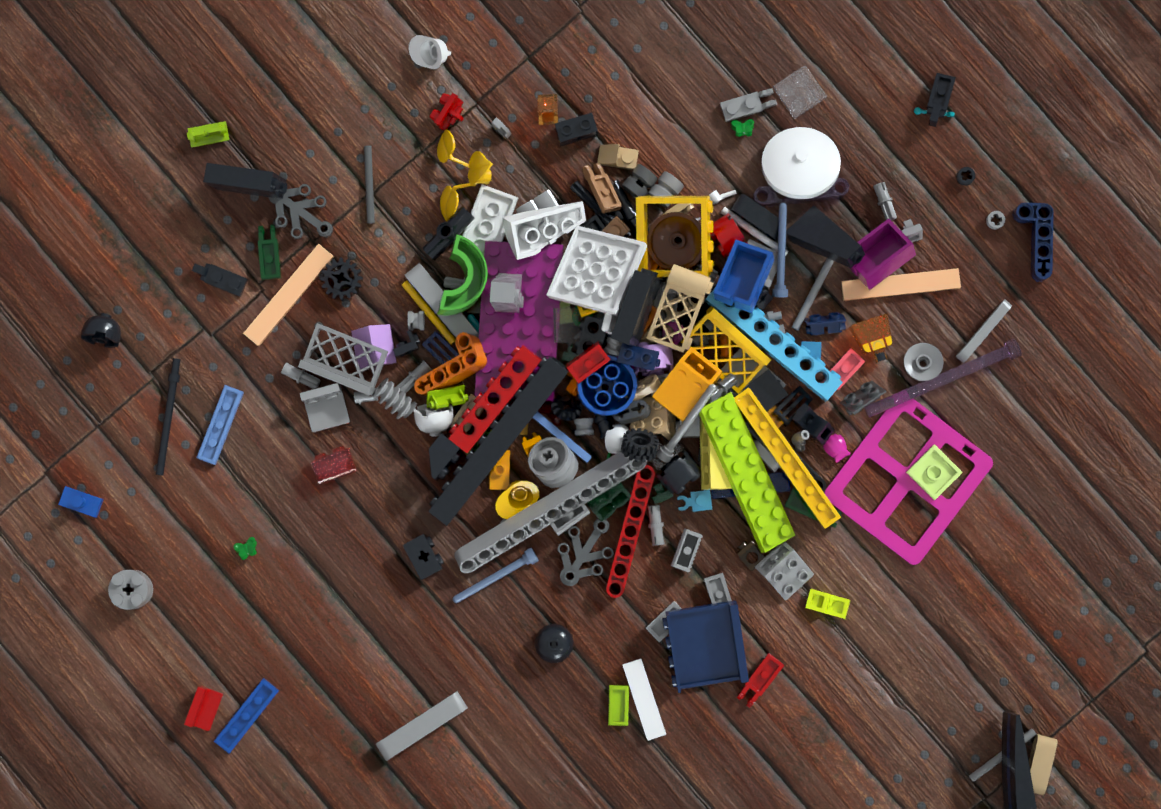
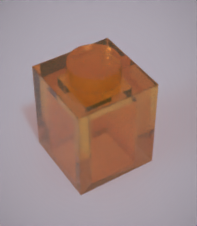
[538,94,558,125]

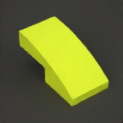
[805,589,850,619]

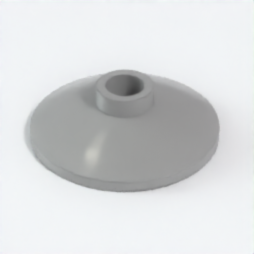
[904,343,944,381]

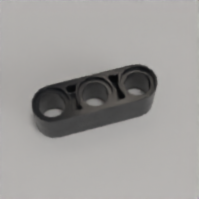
[730,193,787,242]

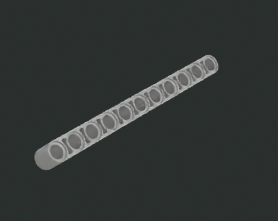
[454,451,647,573]

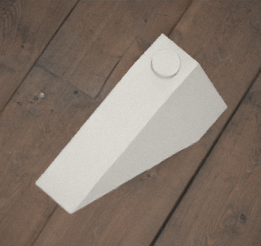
[502,201,586,260]

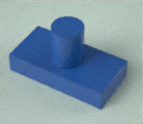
[58,486,104,518]

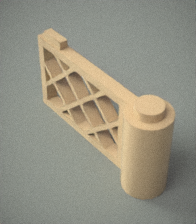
[647,264,714,353]

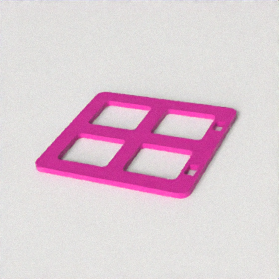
[824,393,993,565]

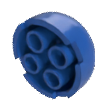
[577,355,637,416]

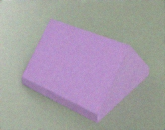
[351,324,397,369]

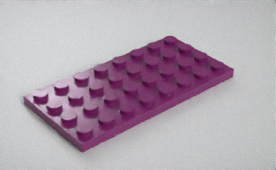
[475,241,564,401]

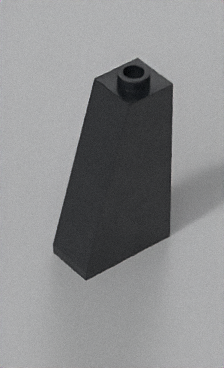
[786,205,865,268]

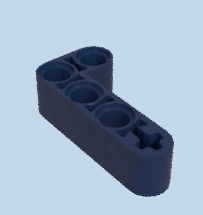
[1012,203,1054,282]

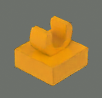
[522,432,542,457]

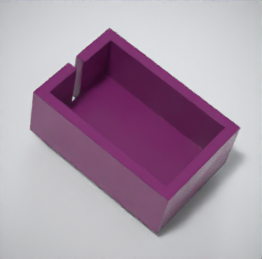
[848,219,916,290]

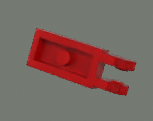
[736,653,784,708]

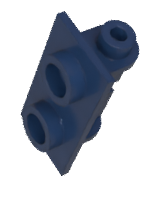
[804,312,846,336]
[617,343,661,371]

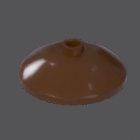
[647,212,702,270]

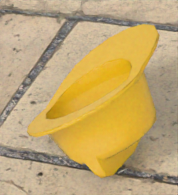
[495,480,539,519]

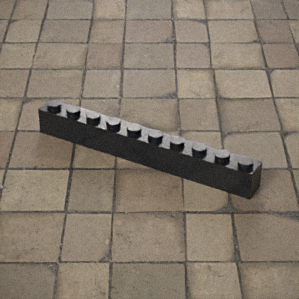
[428,355,569,526]

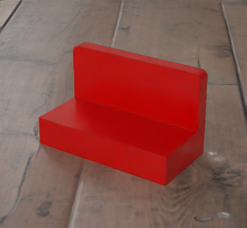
[566,341,611,384]
[184,686,223,731]

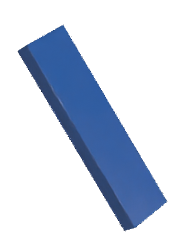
[214,678,279,754]

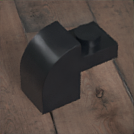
[792,403,835,445]

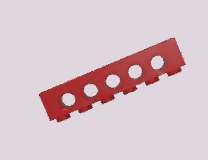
[449,345,542,453]

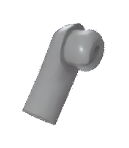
[791,430,809,452]

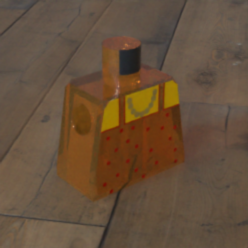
[849,313,892,363]

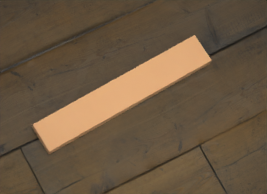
[243,244,334,346]
[841,268,961,301]

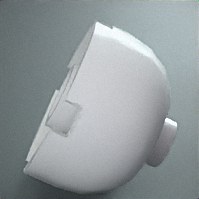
[414,404,453,436]

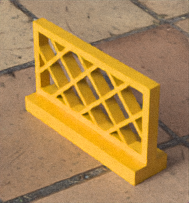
[680,306,771,394]

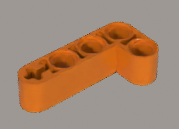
[414,332,487,396]

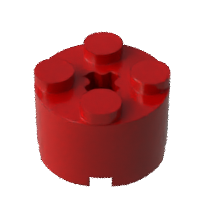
[710,213,748,258]

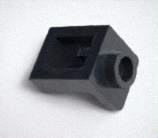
[393,330,420,358]

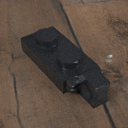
[926,73,956,127]
[192,263,248,297]

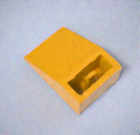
[652,347,722,422]

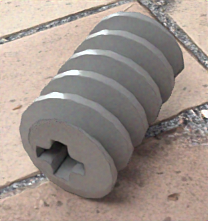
[373,378,417,419]

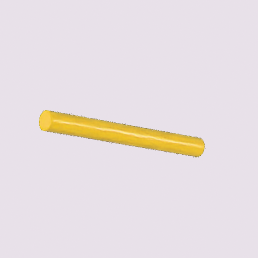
[402,280,456,345]

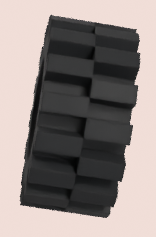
[621,428,659,463]

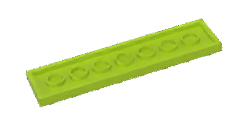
[699,392,795,553]

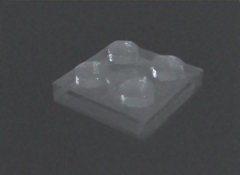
[773,65,827,119]

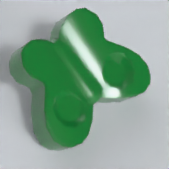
[731,119,754,137]
[233,537,257,560]

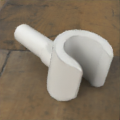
[709,190,737,204]

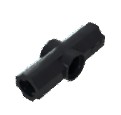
[422,206,475,261]

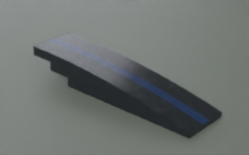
[1002,711,1037,809]

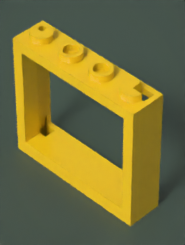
[636,196,714,277]

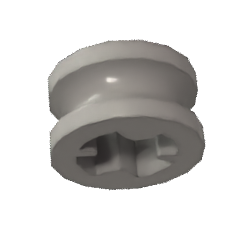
[986,211,1005,230]

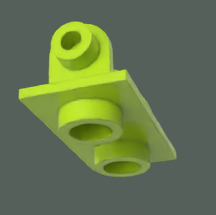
[187,121,229,148]
[426,384,469,410]

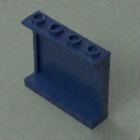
[662,600,749,693]

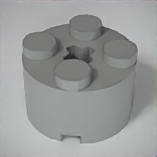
[108,570,153,610]

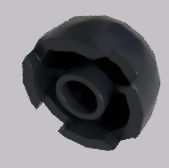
[81,313,121,348]
[534,623,574,663]

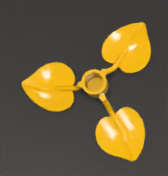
[437,130,493,221]

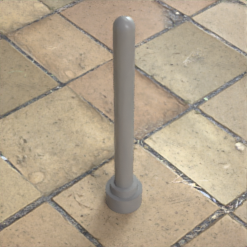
[656,384,716,463]

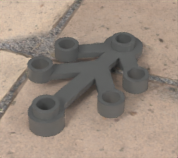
[268,184,333,239]
[558,518,614,586]

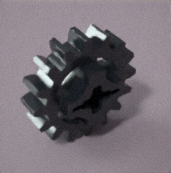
[320,257,363,301]

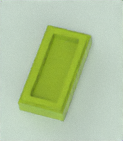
[608,685,629,726]

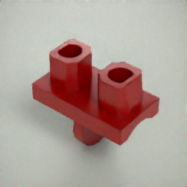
[429,93,464,131]

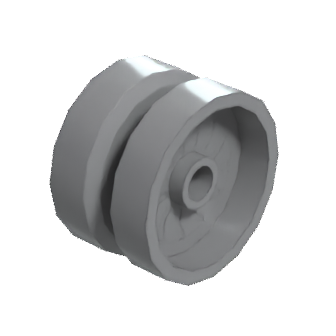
[528,437,578,488]

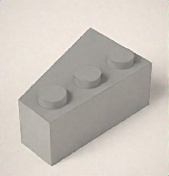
[490,273,524,313]

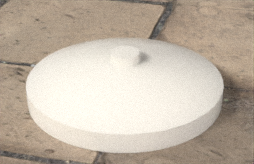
[762,127,841,199]

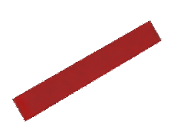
[606,465,655,598]

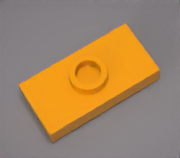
[490,450,510,490]

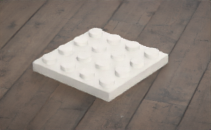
[546,225,647,316]

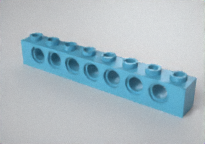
[704,288,843,402]

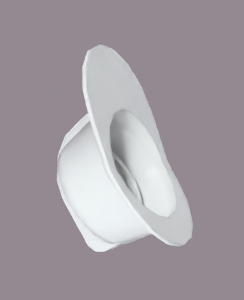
[409,35,451,69]

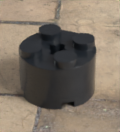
[655,450,701,495]

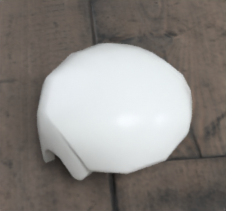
[605,424,630,454]

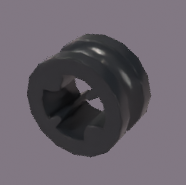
[956,167,975,186]

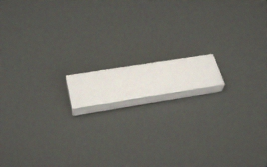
[622,658,666,741]

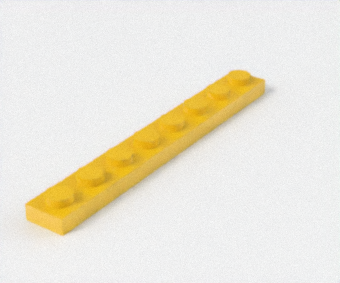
[734,387,841,529]

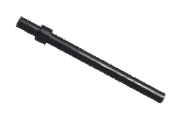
[155,358,181,476]

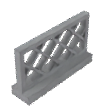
[298,323,388,396]

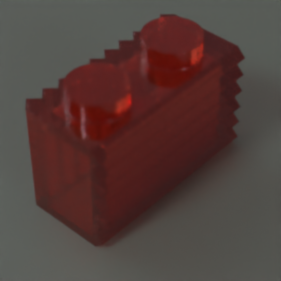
[311,446,358,484]

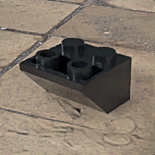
[429,433,462,481]

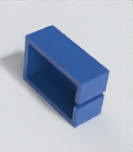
[713,240,774,313]

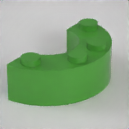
[437,235,488,316]

